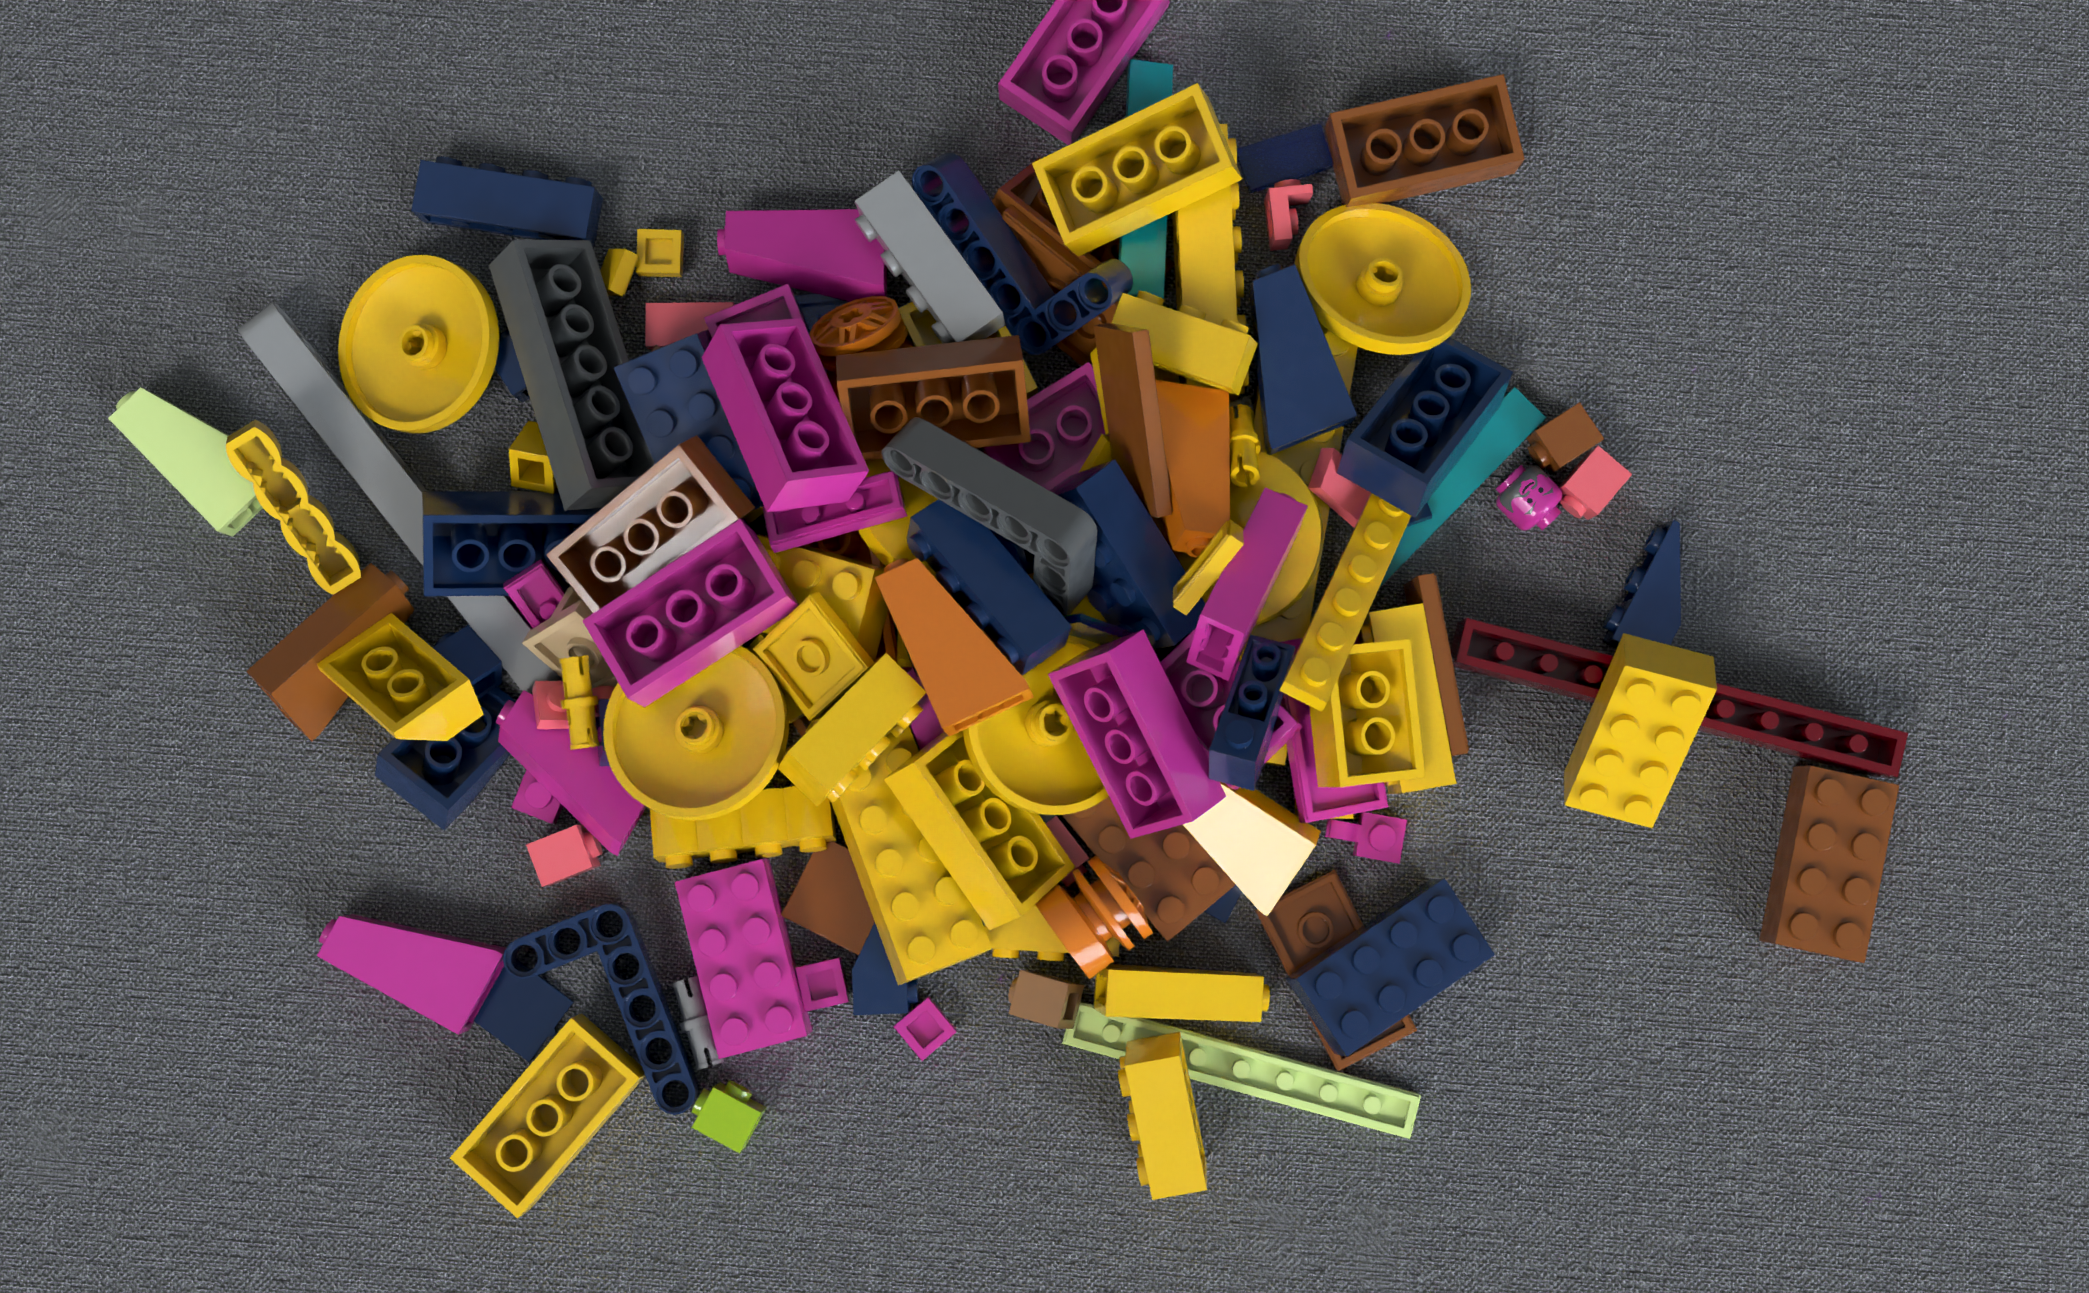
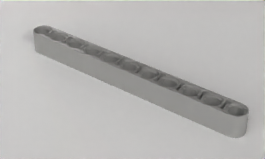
[238,301,562,695]

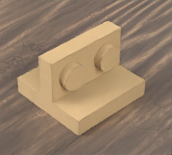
[522,586,618,688]

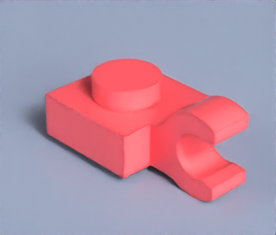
[532,681,615,729]

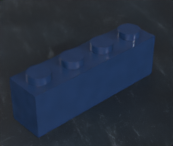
[411,156,603,249]
[907,499,1072,675]

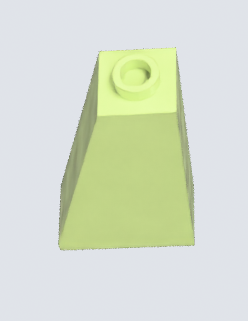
[108,387,263,537]

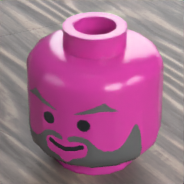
[1496,465,1563,531]

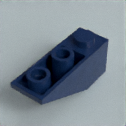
[1602,520,1681,649]
[1209,634,1295,791]
[852,922,919,1015]

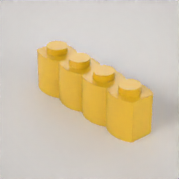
[226,420,361,595]
[650,786,837,869]

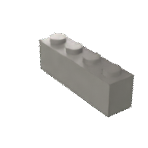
[855,170,1005,344]

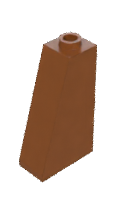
[246,563,415,742]

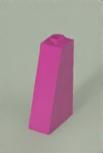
[717,209,887,302]
[1186,487,1308,681]
[496,690,647,856]
[317,914,506,1035]

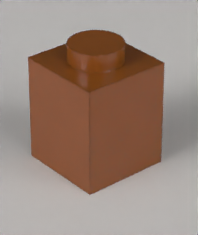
[1527,402,1604,474]

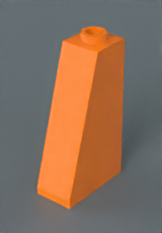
[1155,379,1230,558]
[874,558,1034,737]

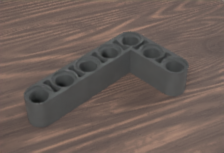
[881,417,1097,619]

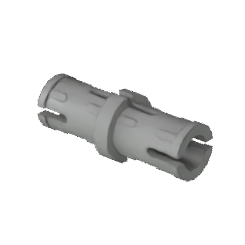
[671,976,724,1071]

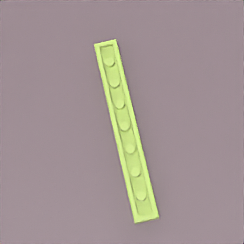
[1062,1001,1421,1139]

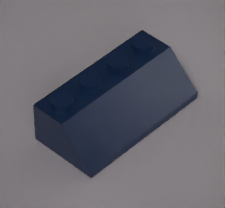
[422,491,602,597]

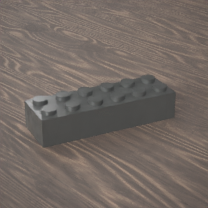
[489,240,655,511]

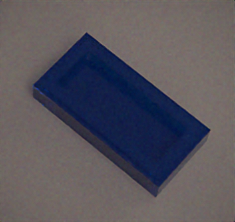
[1237,123,1334,194]

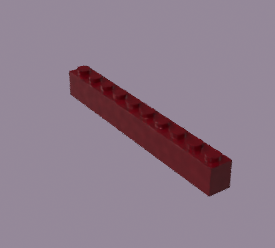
[1451,618,1908,778]

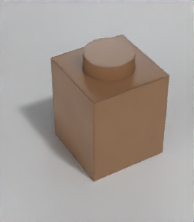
[1008,970,1084,1029]

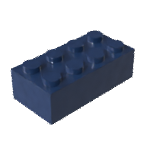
[614,330,764,511]
[1337,337,1513,518]
[1050,459,1206,650]
[1285,878,1495,1056]

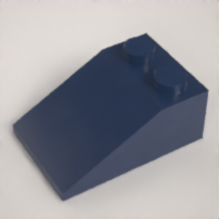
[375,687,516,831]

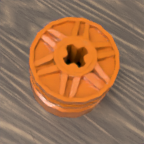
[809,296,914,404]
[1035,855,1153,979]

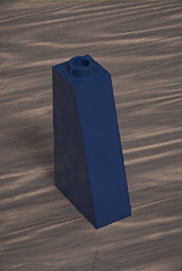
[1249,264,1357,455]

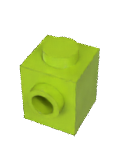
[691,1080,767,1154]

